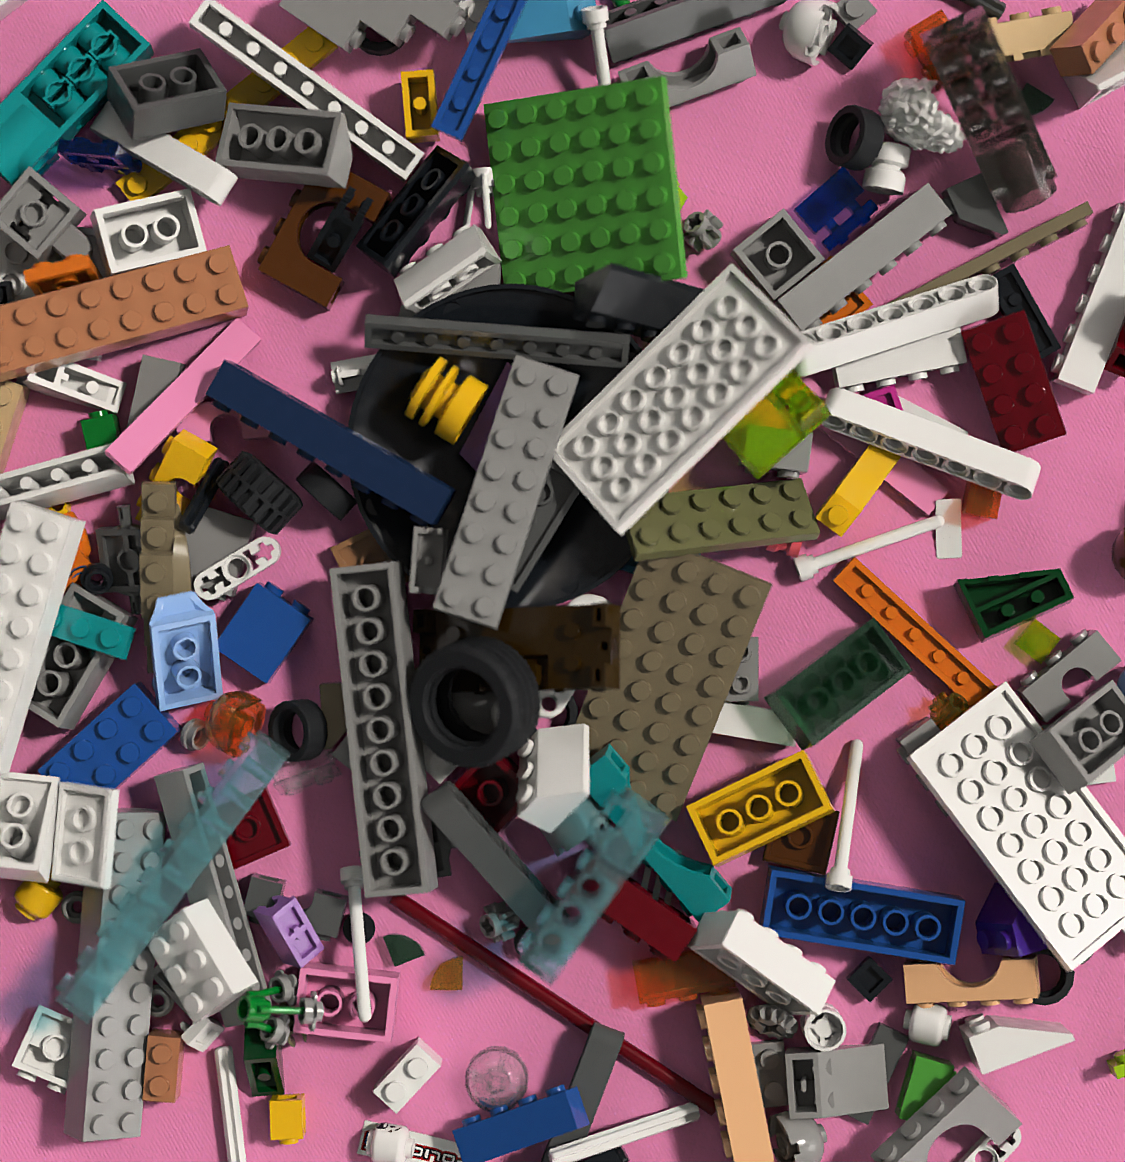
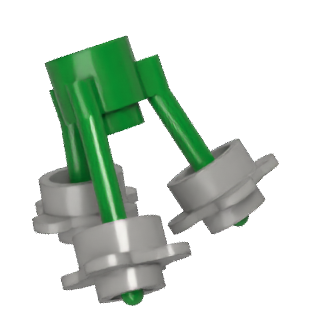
[237,970,324,1049]

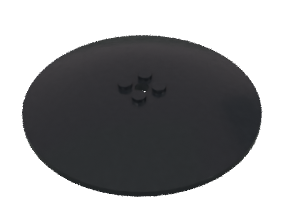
[348,284,669,608]

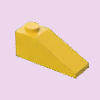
[815,444,901,537]

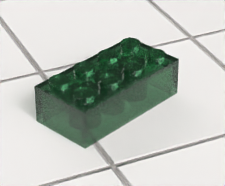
[764,618,912,750]

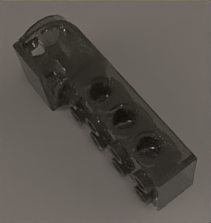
[920,5,1057,213]

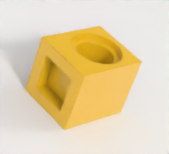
[269,1093,306,1145]

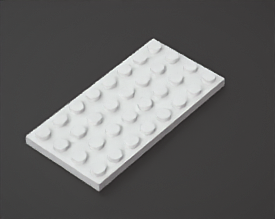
[553,263,815,535]
[906,681,1125,972]

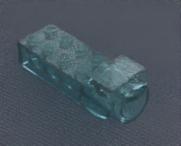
[517,786,672,985]

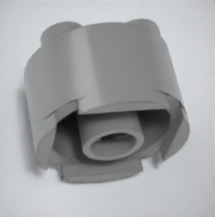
[538,794,612,857]

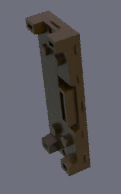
[413,603,620,694]

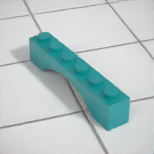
[589,743,732,923]

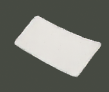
[935,498,962,559]

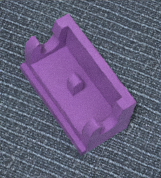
[253,895,325,968]

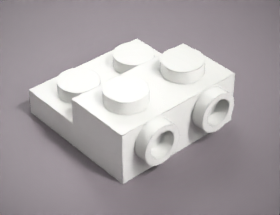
[12,1005,73,1095]

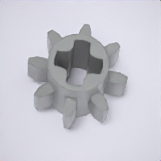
[683,209,723,252]
[479,901,520,943]

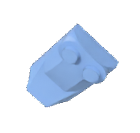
[149,591,223,712]

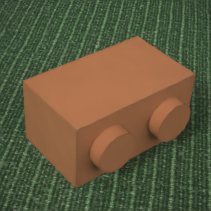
[142,1028,185,1103]

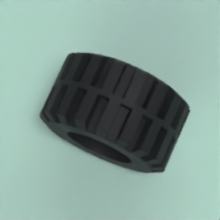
[216,451,303,535]

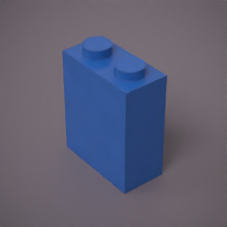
[218,581,313,684]

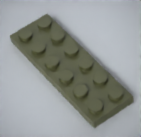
[625,478,821,561]

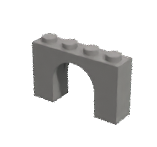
[871,1066,1022,1162]

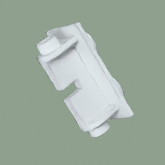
[330,354,376,394]

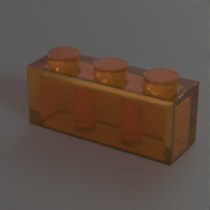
[632,950,736,1007]

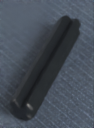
[178,457,230,534]

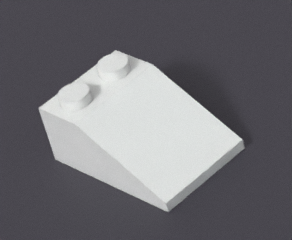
[1063,40,1125,109]
[0,772,60,883]
[958,1013,1075,1075]

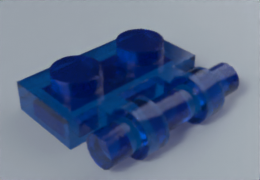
[57,137,142,175]
[793,167,878,252]

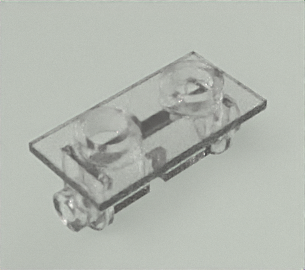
[271,749,341,796]

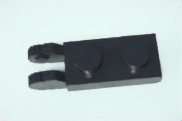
[306,186,374,273]

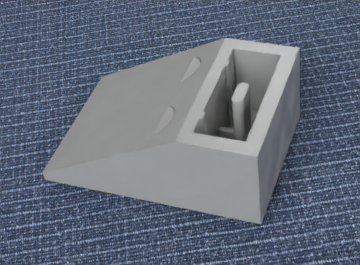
[785,1043,889,1120]

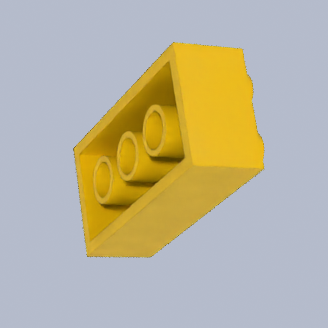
[686,749,835,867]

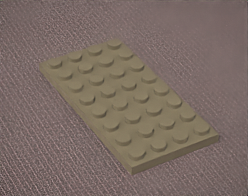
[575,553,772,821]

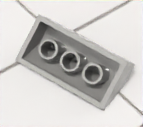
[215,102,353,189]
[29,582,138,730]

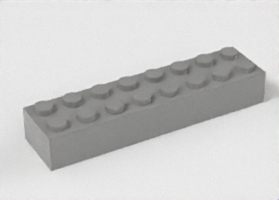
[433,355,579,631]

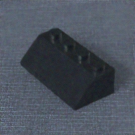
[356,145,476,278]
[573,263,704,343]

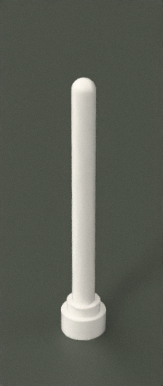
[581,5,611,86]
[793,515,945,582]
[825,739,863,892]
[340,865,371,1022]

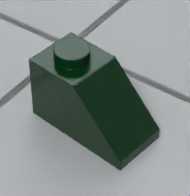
[244,1028,285,1097]

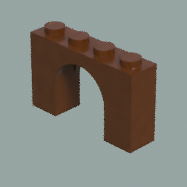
[257,171,392,310]

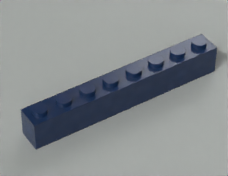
[206,360,457,527]

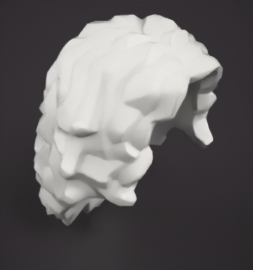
[878,77,966,153]

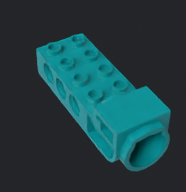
[0,0,154,186]

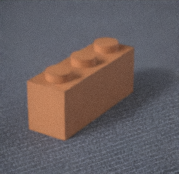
[1050,0,1125,77]

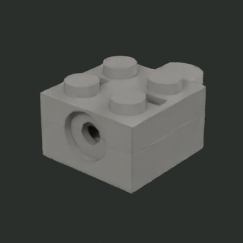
[0,166,94,262]

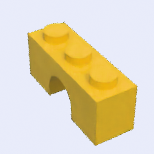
[135,429,218,521]

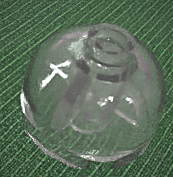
[465,1046,529,1112]

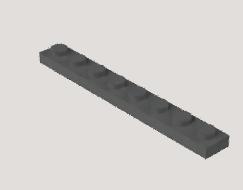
[365,314,630,368]

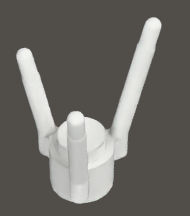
[463,167,495,229]

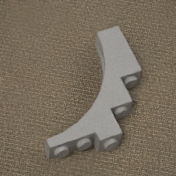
[279,0,467,54]

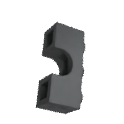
[244,873,348,941]

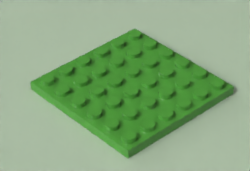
[483,76,687,293]

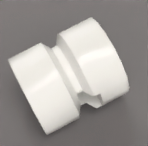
[862,141,911,196]
[800,1002,846,1051]

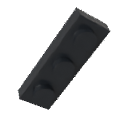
[992,263,1061,358]

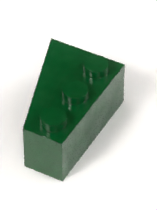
[954,568,1075,643]

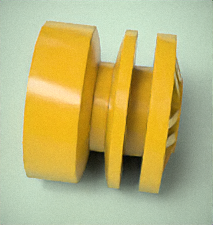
[405,357,489,445]

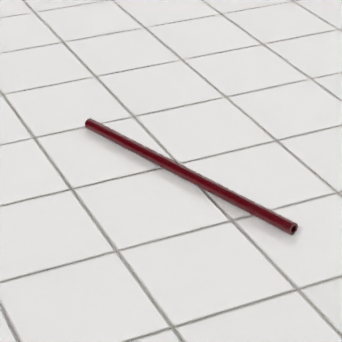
[389,895,716,1116]

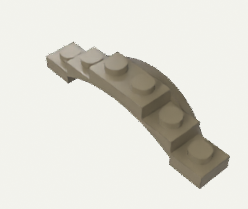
[139,481,192,673]

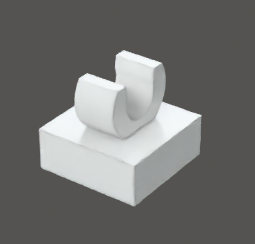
[180,1016,225,1052]

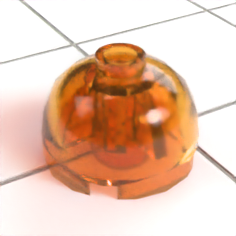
[204,691,266,758]

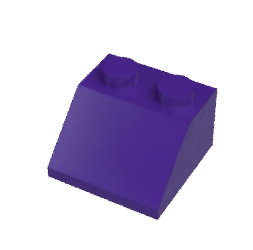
[975,882,1048,957]

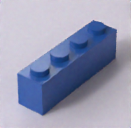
[452,1084,590,1162]

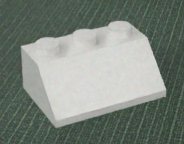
[394,224,502,313]
[516,723,589,833]

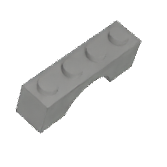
[618,27,757,107]

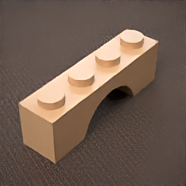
[903,953,1040,1008]

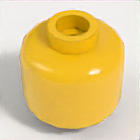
[14,877,63,921]

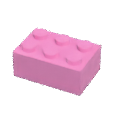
[293,962,400,1043]

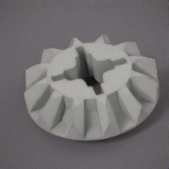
[746,1004,798,1040]

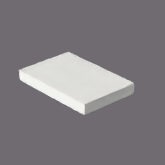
[51,782,119,889]

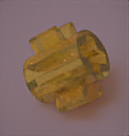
[928,691,969,730]

